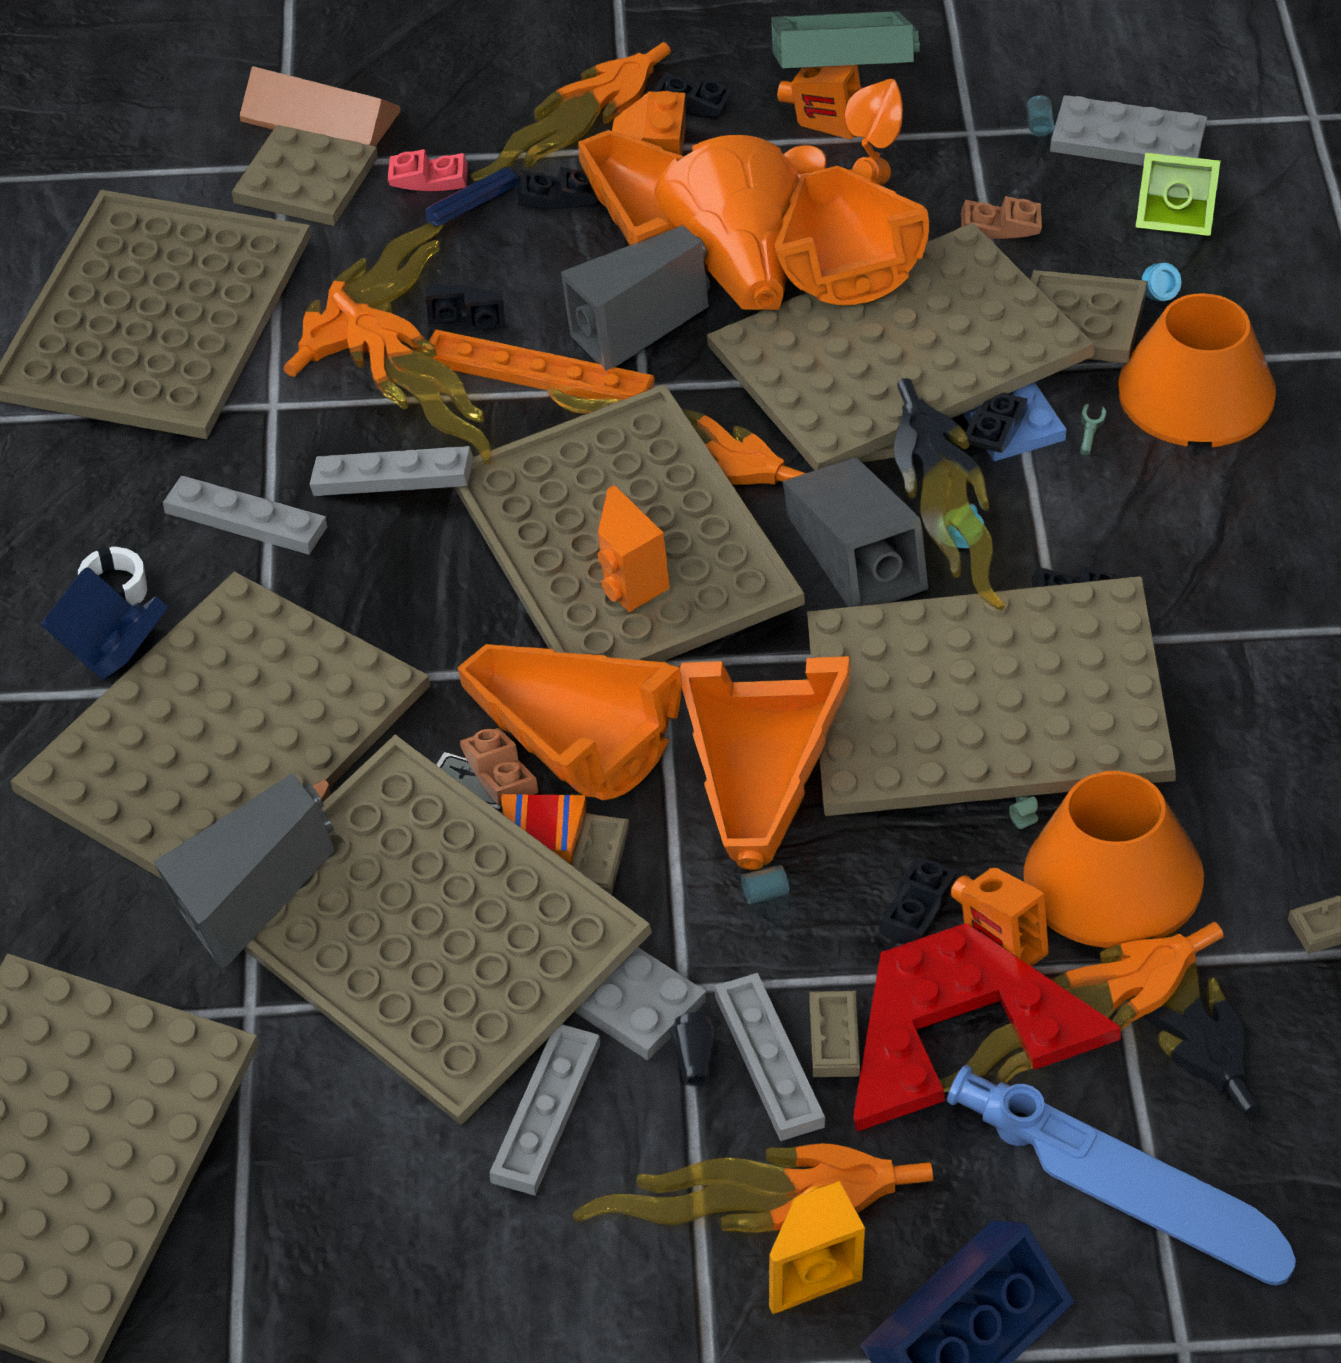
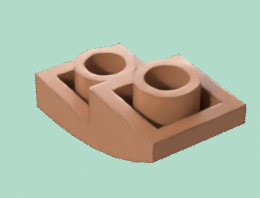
[961,196,1042,239]
[460,728,538,806]

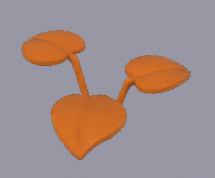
[784,79,903,186]

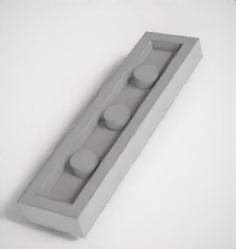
[309,446,473,496]
[163,475,327,555]
[715,973,825,1141]
[489,1024,600,1196]

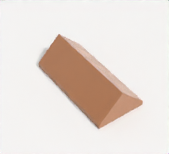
[240,66,401,146]

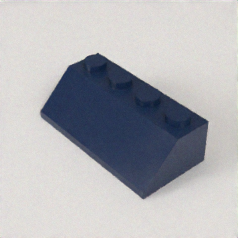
[860,1221,1075,1363]

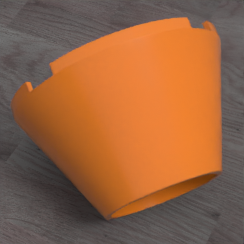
[1118,293,1276,447]
[1024,771,1204,948]

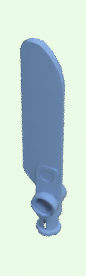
[947,1065,1296,1286]

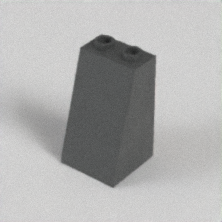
[561,225,710,371]
[783,457,928,607]
[154,773,335,969]

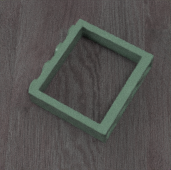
[771,11,920,68]

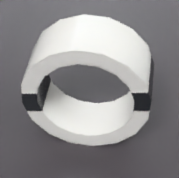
[78,547,147,606]

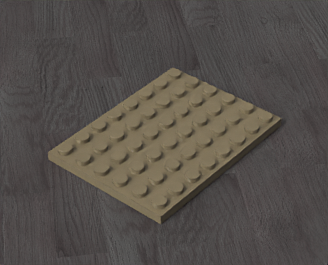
[0,190,311,439]
[707,223,1095,470]
[454,384,805,662]
[10,572,430,879]
[807,576,1176,816]
[244,735,652,1126]
[0,953,260,1363]

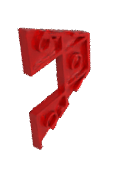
[853,923,1121,1132]

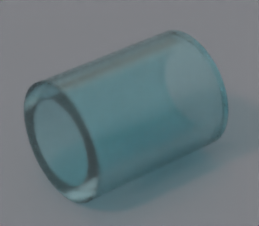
[1027,95,1054,136]
[741,864,789,905]

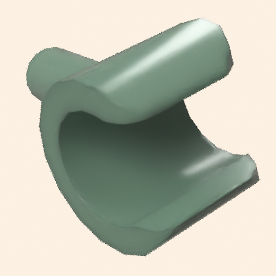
[1080,404,1106,455]
[1009,796,1038,829]

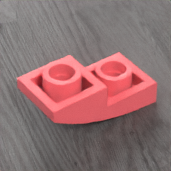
[388,149,468,191]

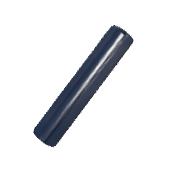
[425,167,518,227]

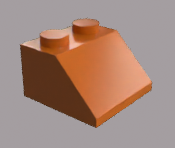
[612,91,686,155]
[597,485,670,613]

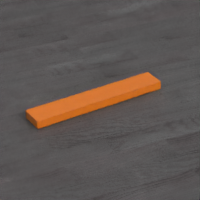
[422,329,655,404]

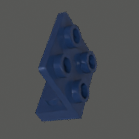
[41,567,168,680]

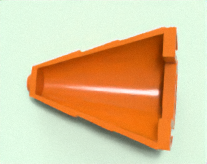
[578,130,708,272]
[654,135,799,310]
[774,166,929,305]
[457,644,681,800]
[680,656,851,870]

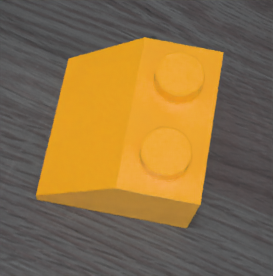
[769,1181,865,1314]

